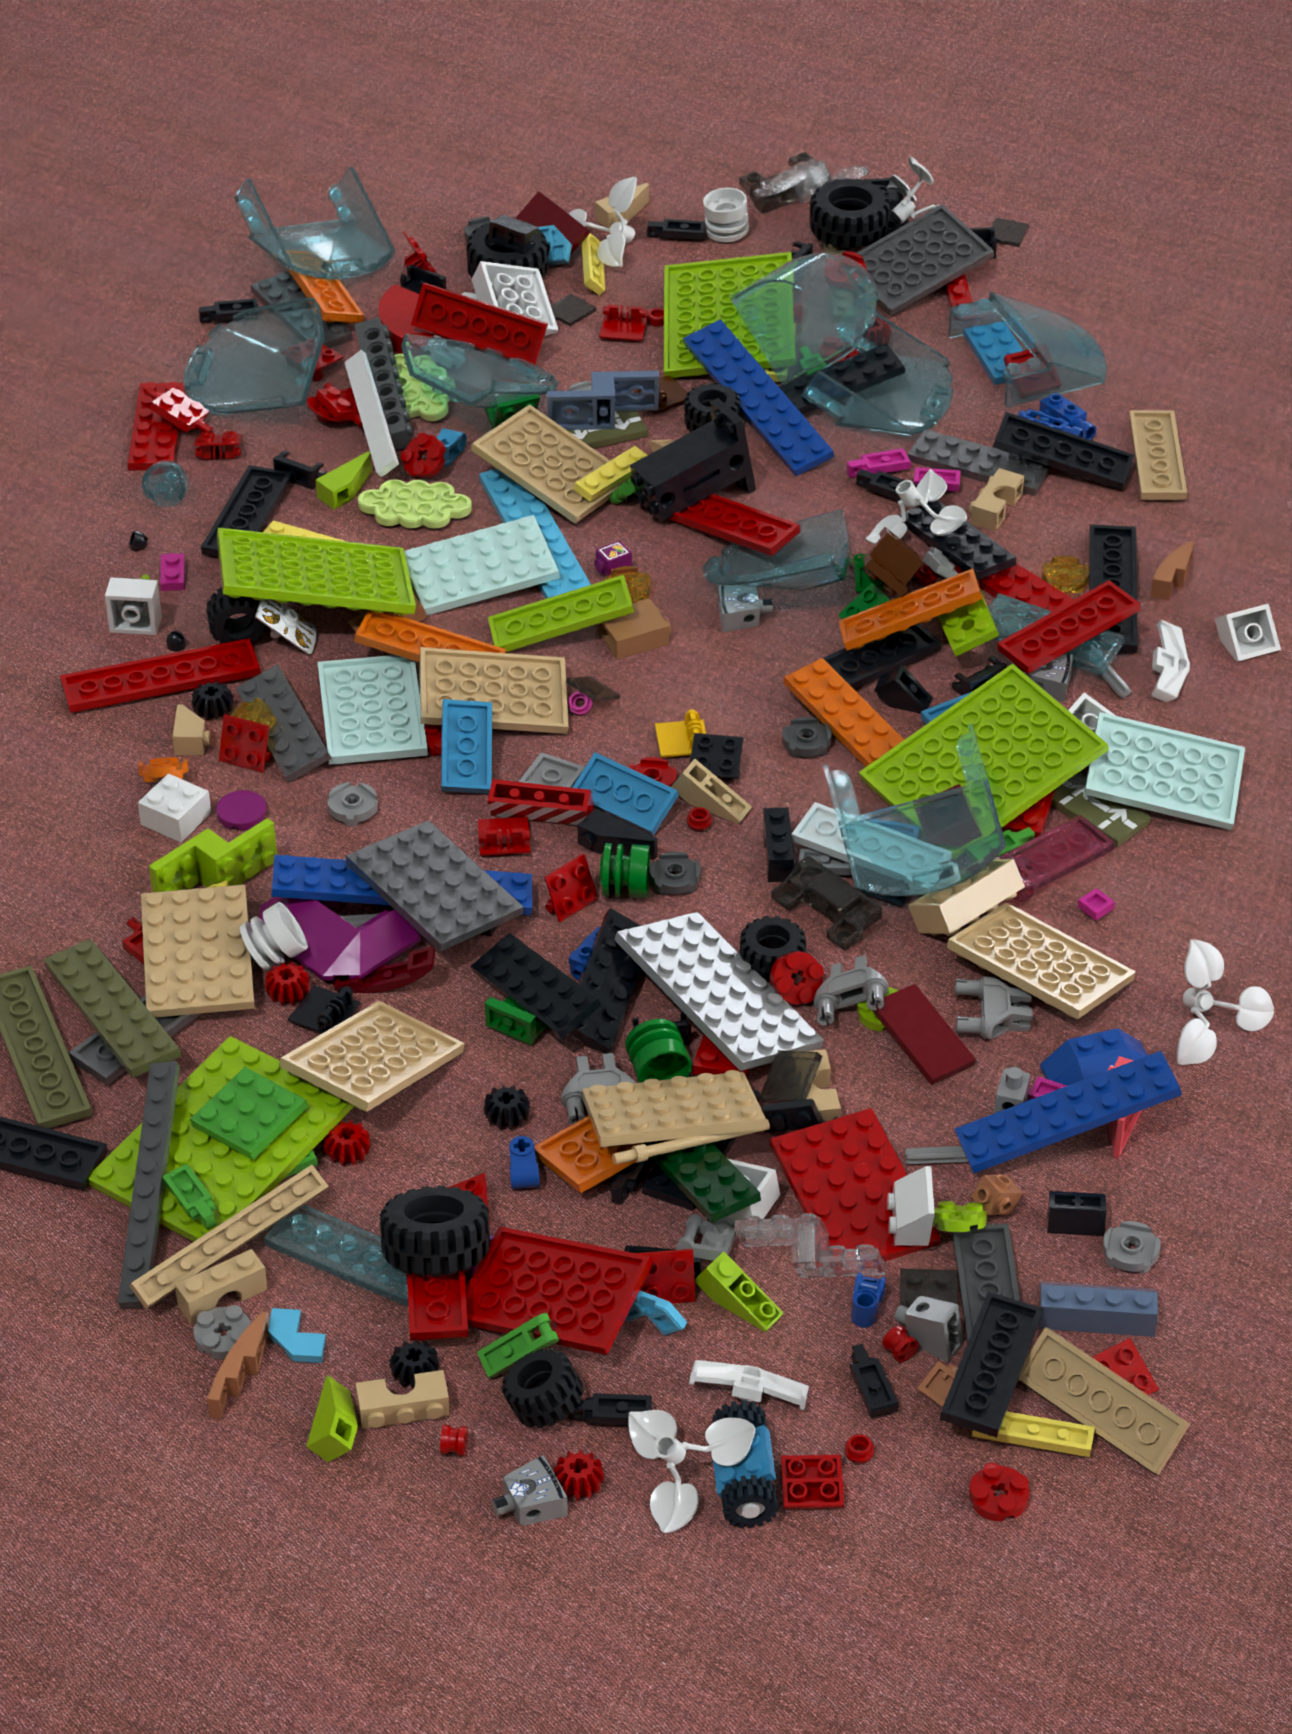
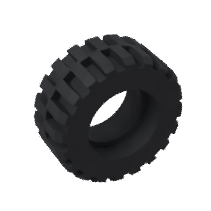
[810,178,891,250]
[466,222,548,278]
[380,1186,490,1277]

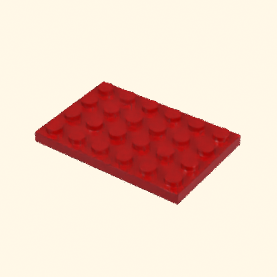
[770,1108,941,1277]
[466,1226,653,1355]

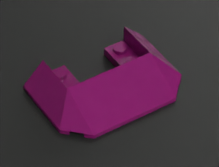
[259,897,420,980]

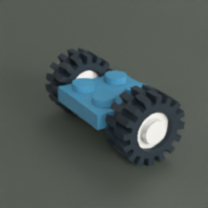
[712,1400,778,1528]

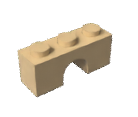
[969,468,1024,532]
[789,1049,841,1122]
[175,1249,268,1325]
[356,1370,450,1429]

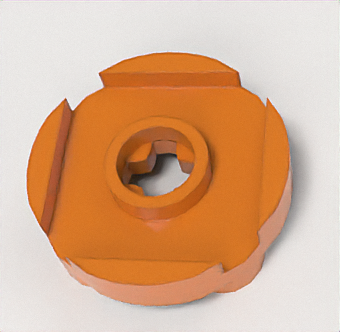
[138,757,189,782]

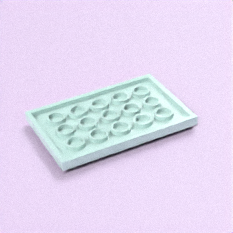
[404,515,560,616]
[318,655,428,765]
[1084,712,1245,830]

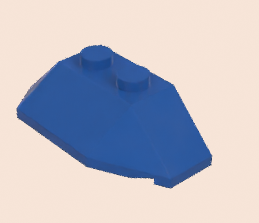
[1040,1028,1148,1086]

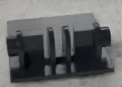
[690,733,744,782]
[288,985,361,1033]

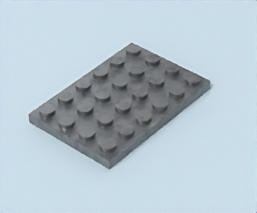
[844,204,994,316]
[345,820,523,952]

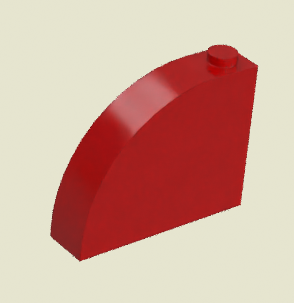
[378,284,452,359]

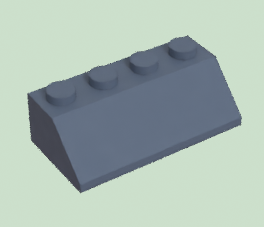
[1038,1281,1158,1337]

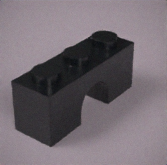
[763,807,794,883]

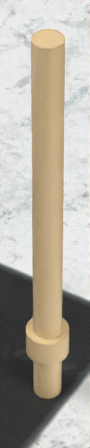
[612,1119,770,1165]

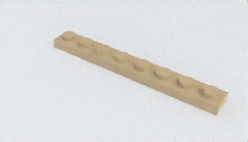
[129,1165,329,1309]

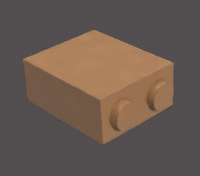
[597,599,671,660]

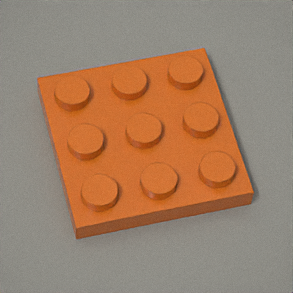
[534,1116,643,1194]

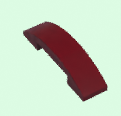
[334,946,436,993]

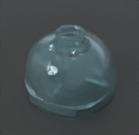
[142,460,189,507]

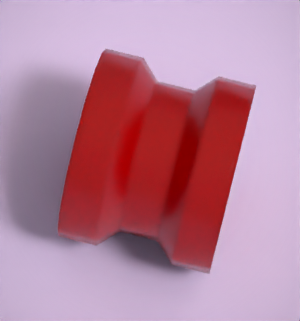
[882,1325,919,1363]
[440,1424,468,1456]

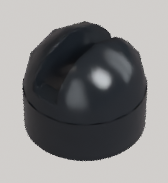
[129,530,148,550]
[166,631,186,652]

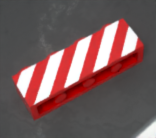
[487,779,594,825]

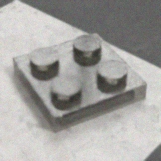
[900,1268,958,1308]

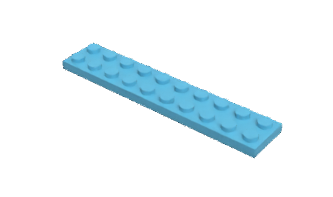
[479,469,591,599]

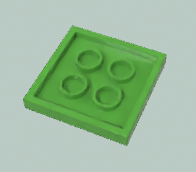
[190,1067,308,1160]

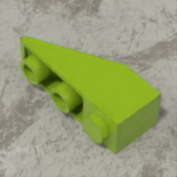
[316,451,372,510]
[694,1251,784,1332]
[306,1375,358,1462]

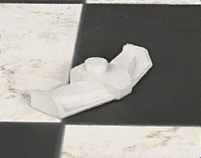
[1151,620,1190,702]
[689,1360,809,1411]

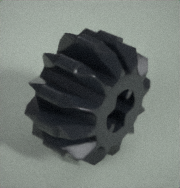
[191,681,233,720]
[483,1085,530,1130]
[389,1339,440,1389]

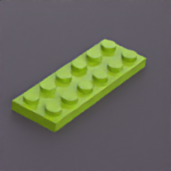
[488,575,635,652]

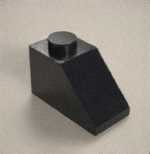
[874,664,933,714]

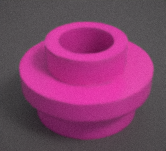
[568,691,592,715]

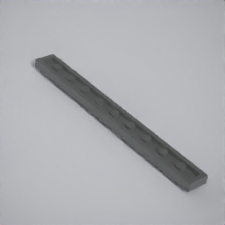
[118,1061,180,1309]

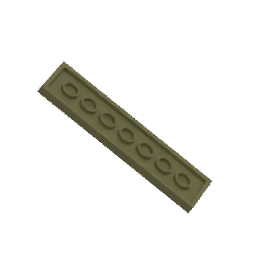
[43,939,181,1078]
[0,965,92,1129]

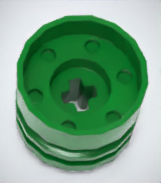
[599,843,650,899]
[625,1019,692,1083]

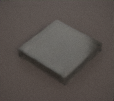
[759,1050,823,1103]

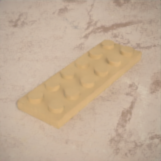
[1129,410,1187,501]
[1019,1327,1190,1474]

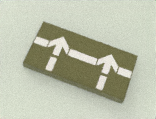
[567,410,648,449]
[1051,772,1151,847]

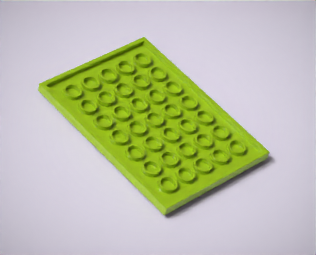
[664,252,796,378]
[217,528,416,616]
[858,663,1109,863]
[88,1036,355,1242]

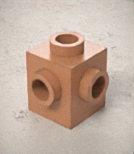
[971,1174,1023,1215]

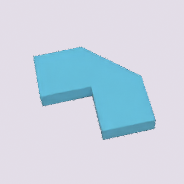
[539,225,572,266]
[626,1290,687,1336]
[268,1308,326,1363]

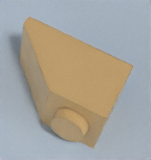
[173,704,210,756]

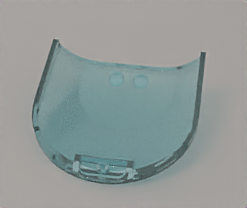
[728,253,878,385]
[184,297,325,415]
[401,334,559,408]
[703,509,852,591]

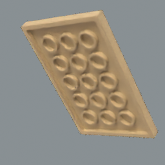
[471,404,630,524]
[419,647,568,734]
[141,884,255,1018]
[947,902,1136,1019]
[280,1001,465,1112]
[582,1070,766,1147]

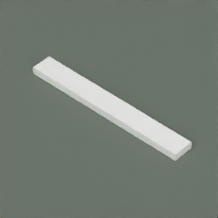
[344,350,399,477]

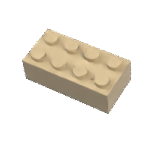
[908,859,1025,936]

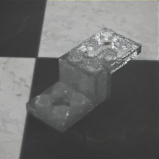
[754,159,869,203]
[735,1213,886,1278]

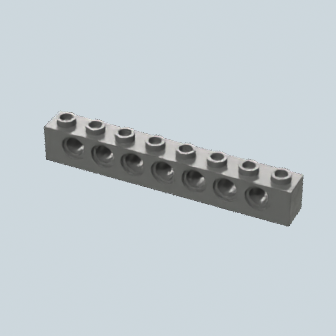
[355,317,414,451]

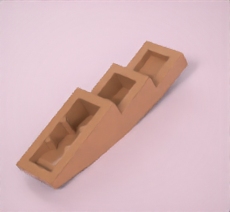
[207,1311,269,1419]

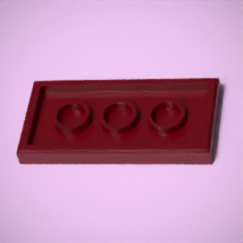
[515,191,590,255]
[872,984,976,1085]

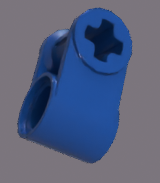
[509,1136,540,1189]
[851,1272,886,1327]

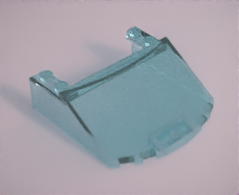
[234,166,395,279]
[948,291,1107,407]
[801,300,953,436]
[823,724,1006,896]

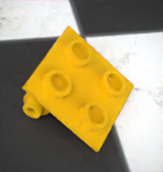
[655,709,706,757]

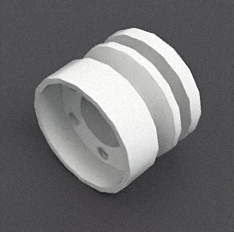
[703,188,749,242]
[240,902,308,972]

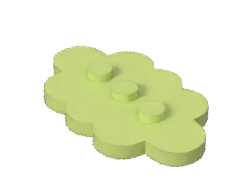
[393,354,455,421]
[358,479,472,529]

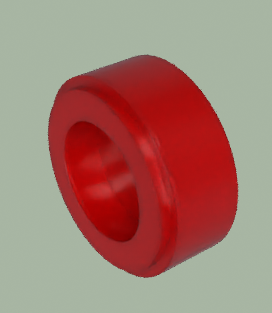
[647,308,664,327]

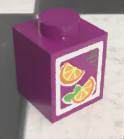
[594,540,632,580]

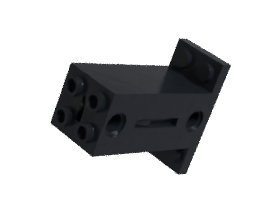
[630,398,756,522]

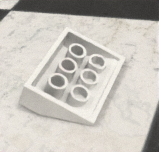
[471,261,558,336]

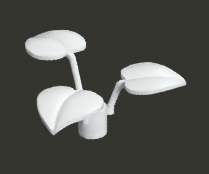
[887,156,940,224]
[569,177,637,267]
[866,469,967,544]
[1177,939,1274,1065]
[628,1410,755,1533]

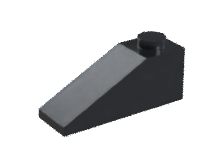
[578,808,657,860]

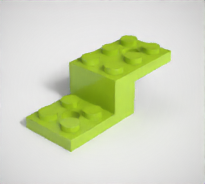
[938,587,1000,657]
[149,818,277,893]

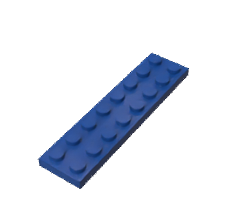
[954,1051,1182,1174]

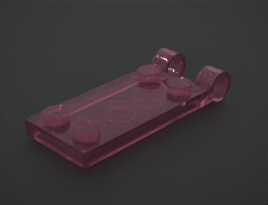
[993,815,1115,902]

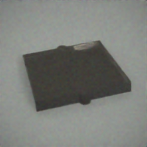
[992,218,1029,247]
[551,294,596,327]
[566,676,620,701]

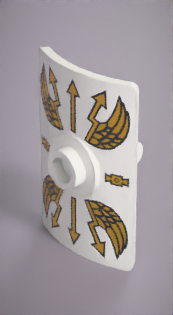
[255,599,316,655]

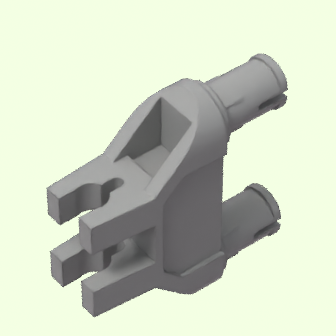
[814,955,888,1026]
[954,976,1033,1039]
[561,1053,636,1125]

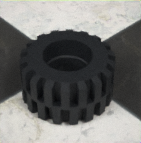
[684,384,740,432]
[206,587,268,645]
[740,916,806,984]
[502,1348,584,1428]

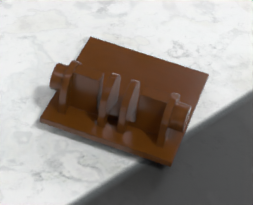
[632,376,687,412]

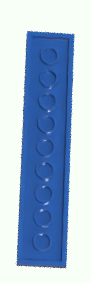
[683,319,834,477]
[271,855,532,916]

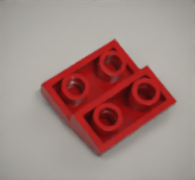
[781,1454,844,1509]

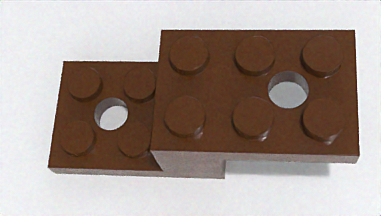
[863,527,924,597]

